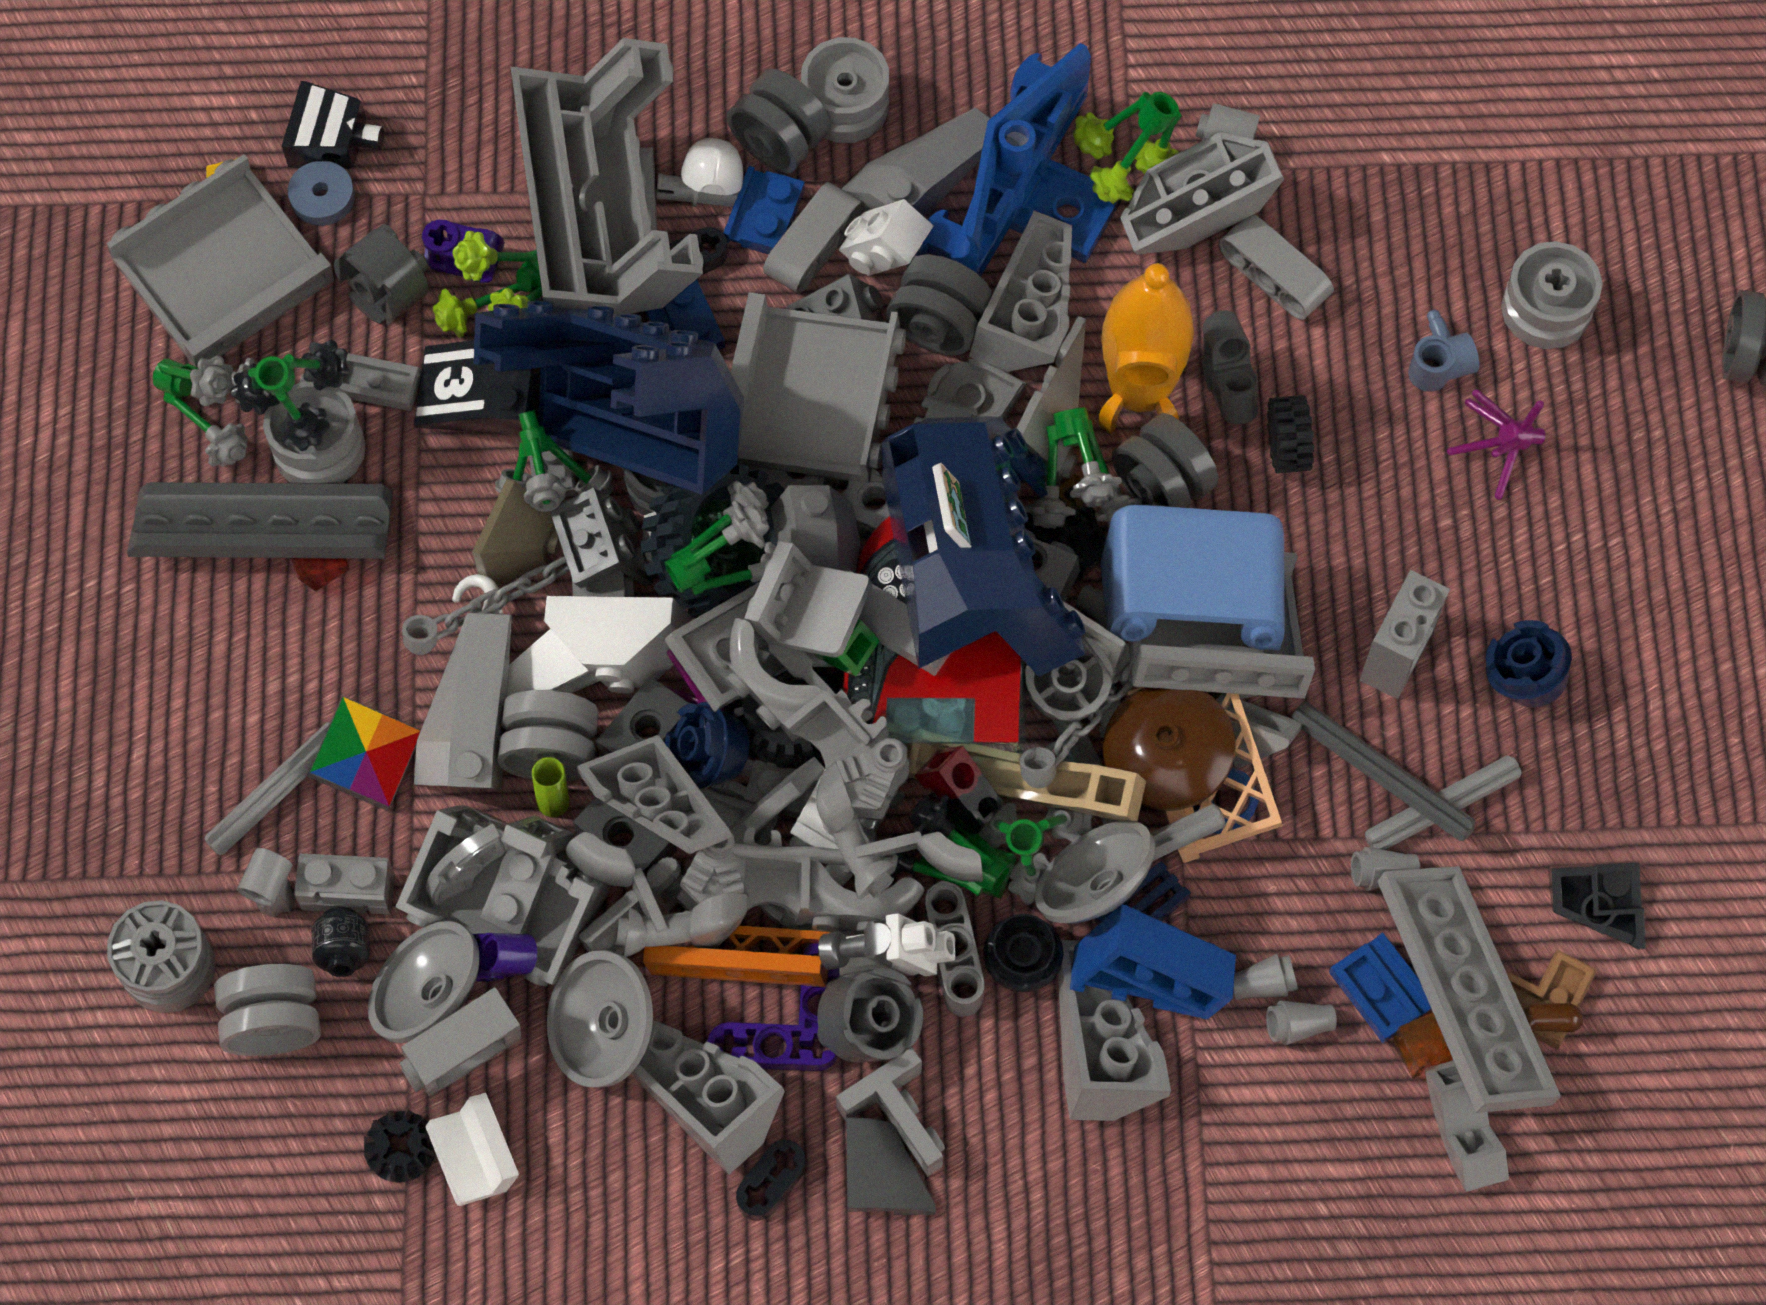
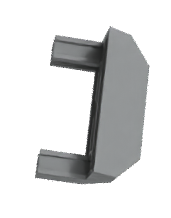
[510,38,704,315]

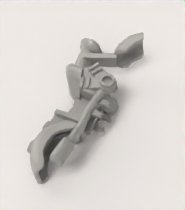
[726,618,983,899]
[566,827,924,957]

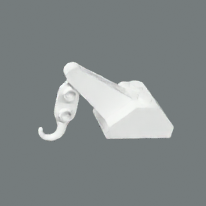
[452,574,694,697]

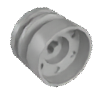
[107,900,215,1013]

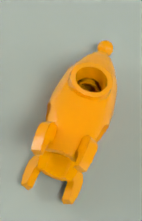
[1099,263,1194,435]

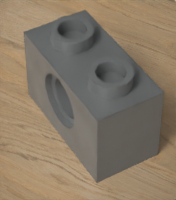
[596,676,689,757]
[573,797,677,878]

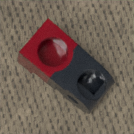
[914,746,1002,834]

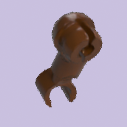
[1523,1003,1584,1032]

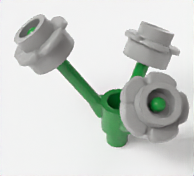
[495,410,614,512]

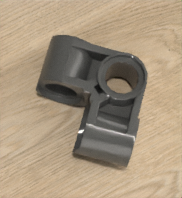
[1202,310,1258,424]

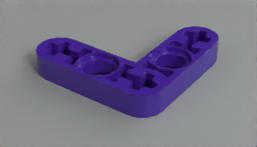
[708,943,840,1071]

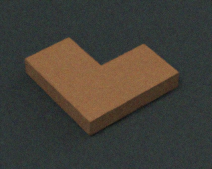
[1505,949,1597,1050]

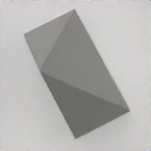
[1216,693,1302,769]

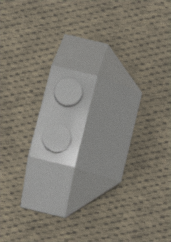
[1120,132,1284,255]

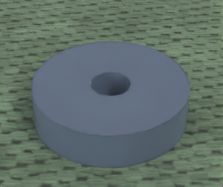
[288,161,355,226]

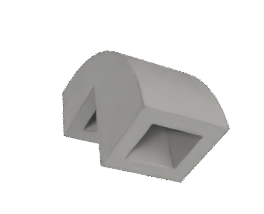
[1425,1060,1509,1192]

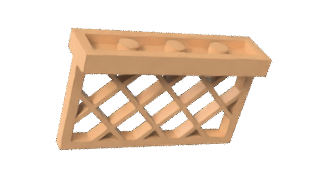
[1127,687,1283,863]

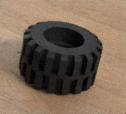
[734,667,841,769]

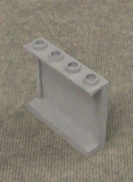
[106,154,334,367]
[731,292,906,483]
[1128,552,1315,699]

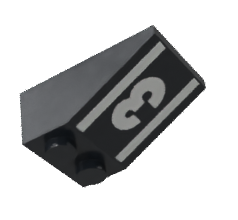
[414,340,540,435]

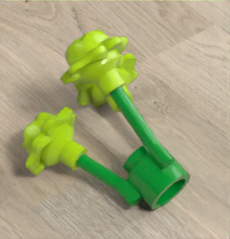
[1073,92,1182,204]
[433,231,543,338]

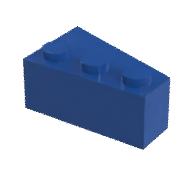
[1070,904,1236,1019]

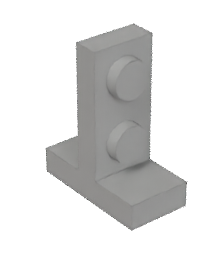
[480,815,574,934]
[836,1047,945,1177]

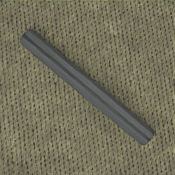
[1292,702,1476,841]

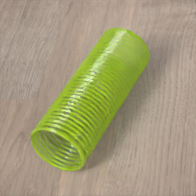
[532,757,569,817]

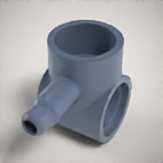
[1408,309,1479,392]

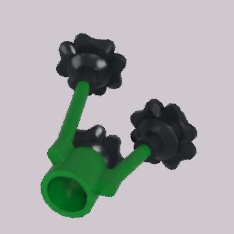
[230,340,350,451]
[883,791,1012,896]

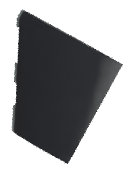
[1024,474,1106,586]
[1548,861,1646,949]

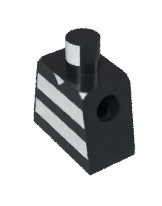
[282,81,384,169]

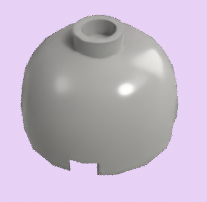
[1024,636,1112,722]

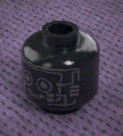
[311,907,370,977]

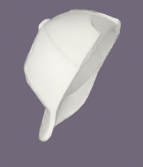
[681,138,743,195]

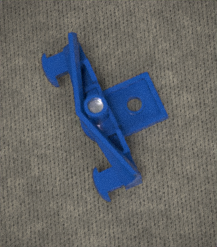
[916,43,1122,277]

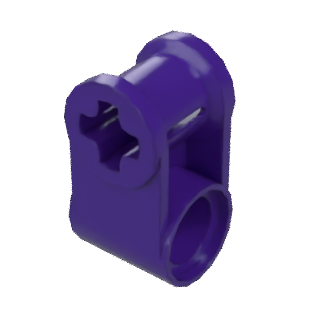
[422,219,505,283]
[473,933,538,982]

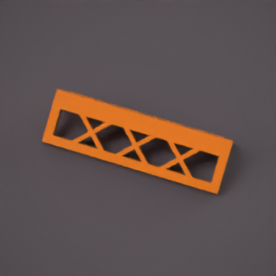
[643,926,831,987]

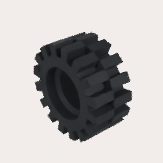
[1267,395,1314,474]

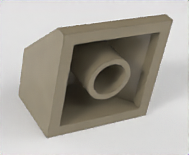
[472,478,562,585]

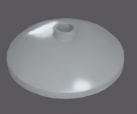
[1035,820,1155,924]
[368,921,479,1043]
[547,951,653,1088]

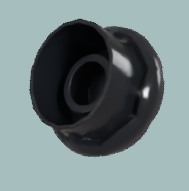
[983,913,1064,992]

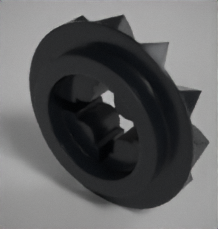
[364,1109,436,1183]

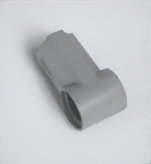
[237,848,296,918]

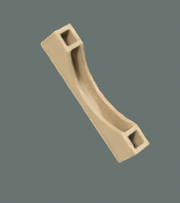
[886,723,1146,822]

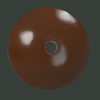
[1103,687,1236,811]

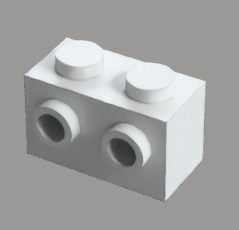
[839,199,934,276]

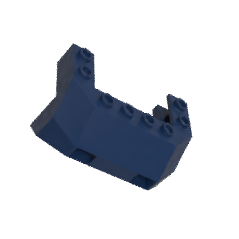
[473,301,744,495]
[882,416,1085,677]

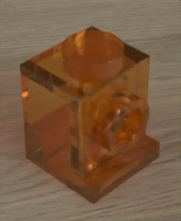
[1393,1013,1453,1079]

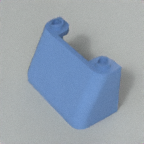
[1100,505,1285,650]

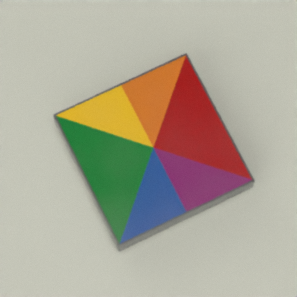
[306,695,421,811]

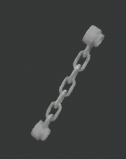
[402,556,570,655]
[1020,662,1133,788]

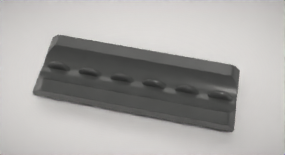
[127,482,393,559]

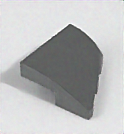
[846,1117,936,1215]

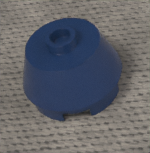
[1486,620,1572,708]
[665,702,749,789]

